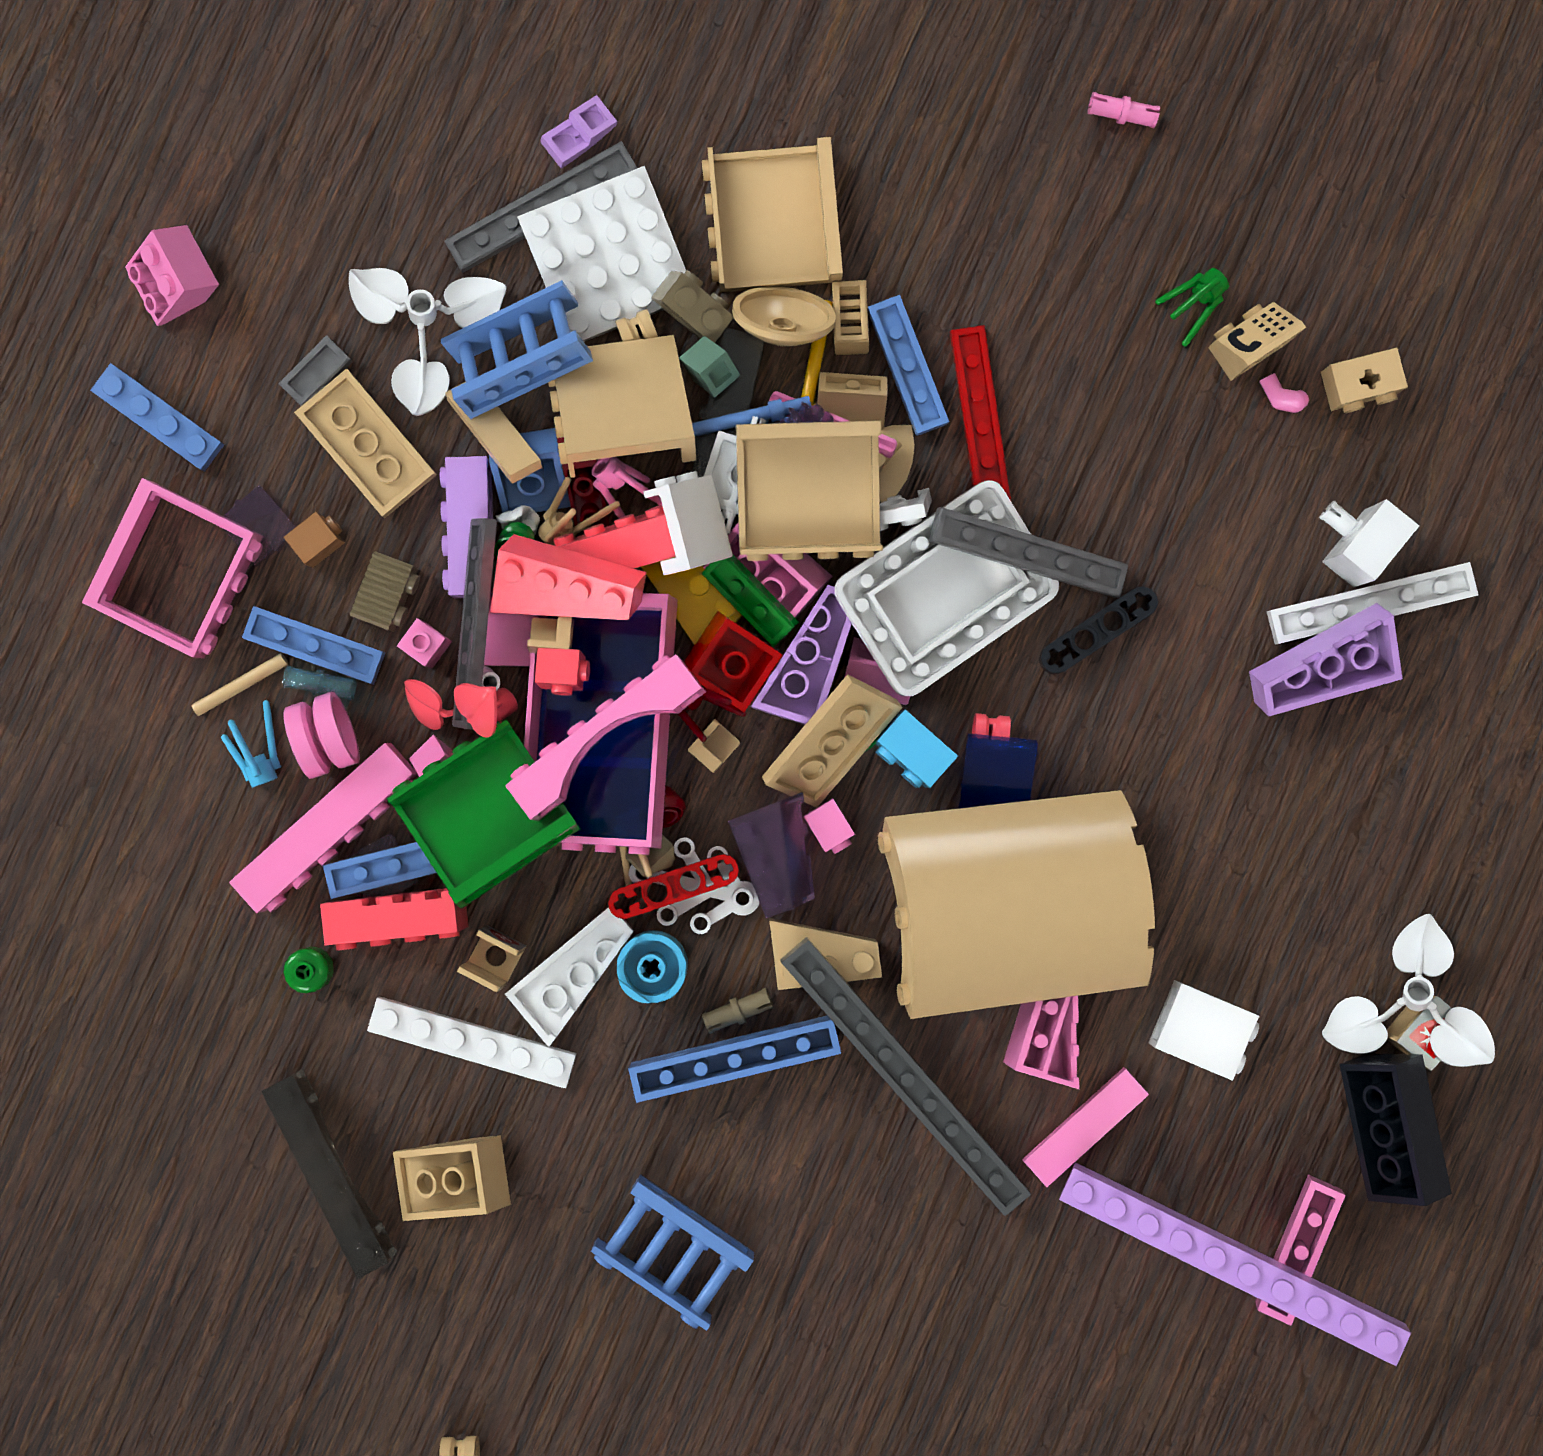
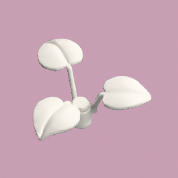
[349,268,506,416]
[1322,914,1495,1067]

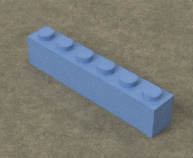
[628,1015,841,1103]

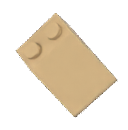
[393,1135,511,1221]

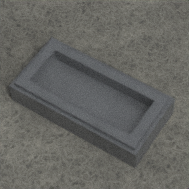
[278,335,353,406]

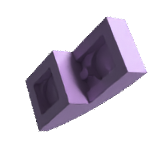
[541,95,618,169]

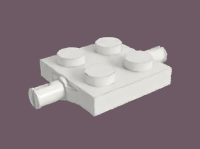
[704,416,767,534]

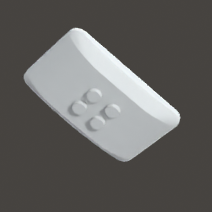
[835,481,1059,696]

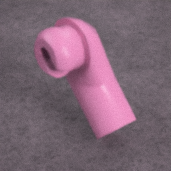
[1259,373,1309,413]

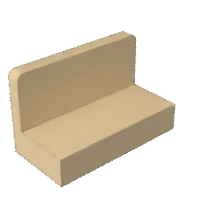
[817,372,887,430]

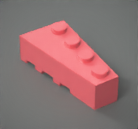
[553,505,675,568]
[490,534,647,620]
[320,888,469,951]

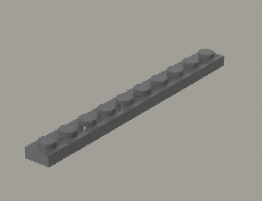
[780,937,1031,1216]

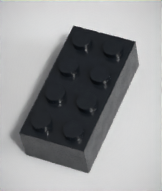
[1339,1054,1452,1206]

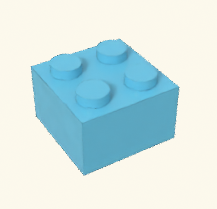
[875,709,958,788]

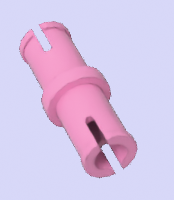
[1088,92,1160,128]

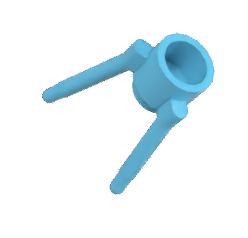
[221,700,281,788]

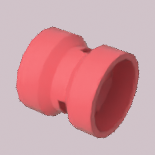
[971,713,1011,750]

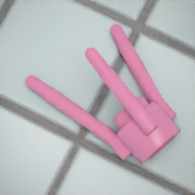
[592,457,662,519]

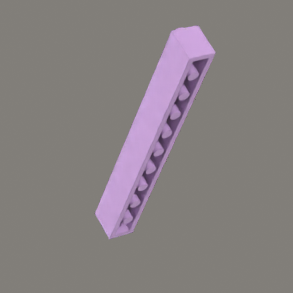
[1059,1162,1411,1366]

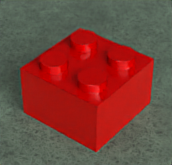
[684,611,783,712]

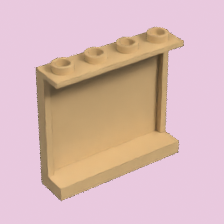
[702,137,843,293]
[548,335,696,478]
[736,421,883,561]

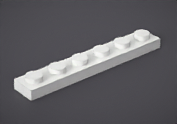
[1267,562,1478,645]
[367,996,577,1089]

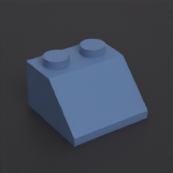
[489,428,571,513]

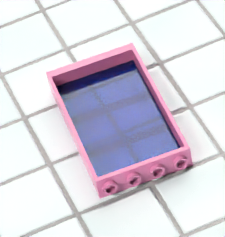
[524,593,678,855]

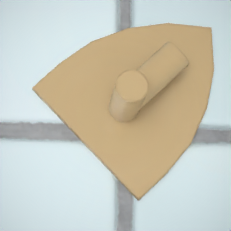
[879,425,915,503]

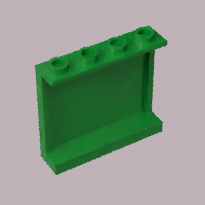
[387,720,580,909]

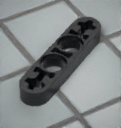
[1039,587,1158,674]

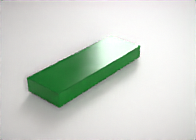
[702,555,799,647]

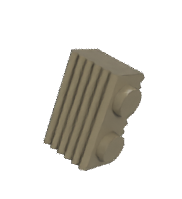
[350,551,420,632]

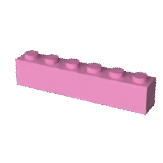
[229,743,418,913]

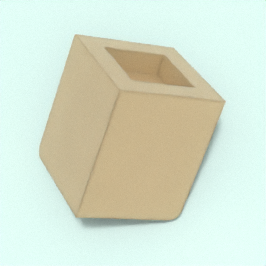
[527,616,574,653]
[688,719,740,773]

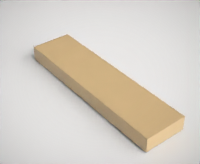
[445,382,543,484]

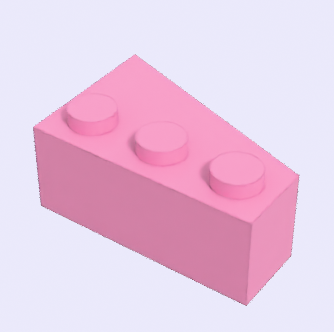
[1003,996,1079,1089]

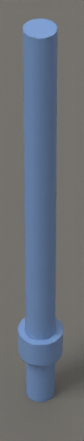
[692,396,812,437]

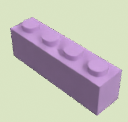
[440,456,494,599]

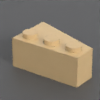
[769,918,882,990]

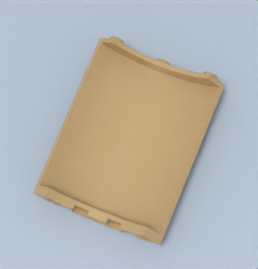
[878,790,1155,1019]

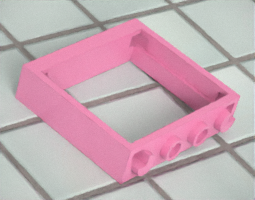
[82,478,263,658]

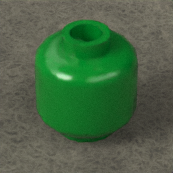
[284,946,334,994]

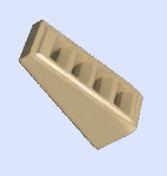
[832,280,869,355]

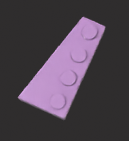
[1249,603,1403,716]

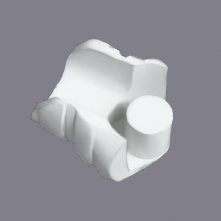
[496,505,540,535]

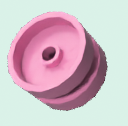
[283,692,360,779]

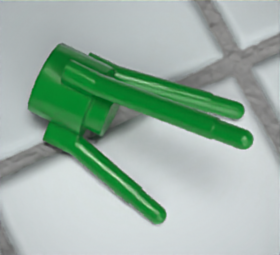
[1155,267,1229,347]

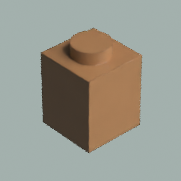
[284,512,345,568]

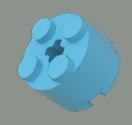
[617,930,688,1003]

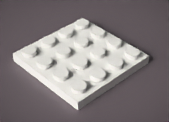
[517,166,686,342]

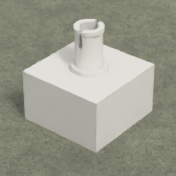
[1319,499,1419,587]

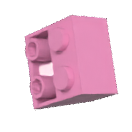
[125,225,219,326]

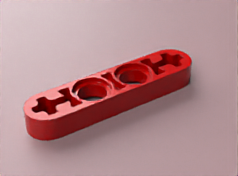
[608,854,739,919]

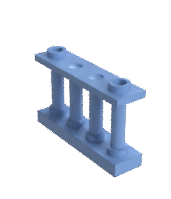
[441,280,593,419]
[591,1174,754,1331]

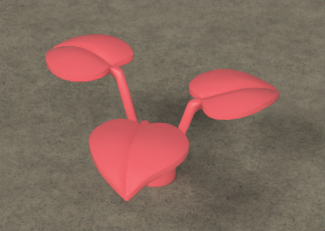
[404,679,518,738]

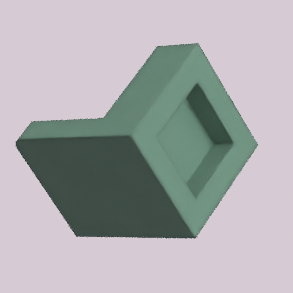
[679,336,740,398]

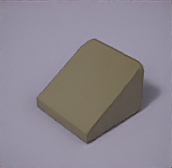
[626,834,674,877]

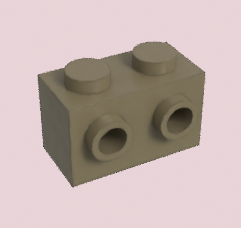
[651,270,734,343]

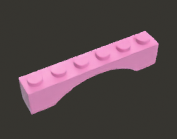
[505,654,706,821]

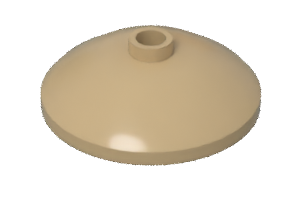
[732,286,836,346]

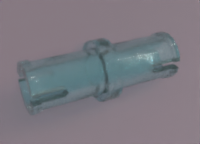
[283,666,357,701]

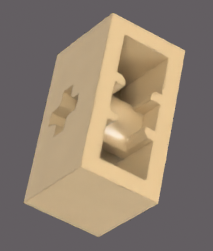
[1321,348,1408,413]

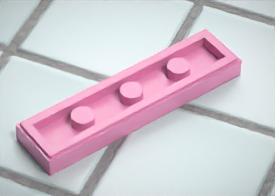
[1022,1067,1149,1187]

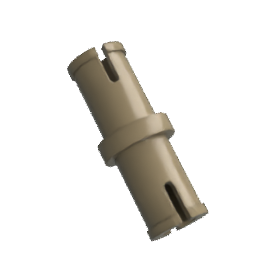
[702,987,774,1034]

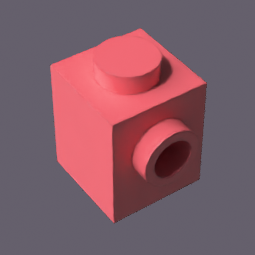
[535,648,590,696]

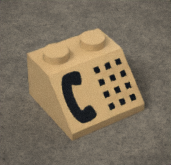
[1208,302,1306,381]

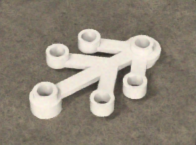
[629,837,760,934]

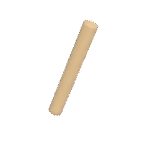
[192,653,288,716]

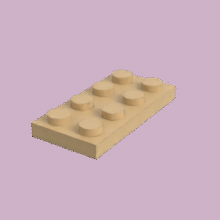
[294,368,437,518]
[762,674,902,808]

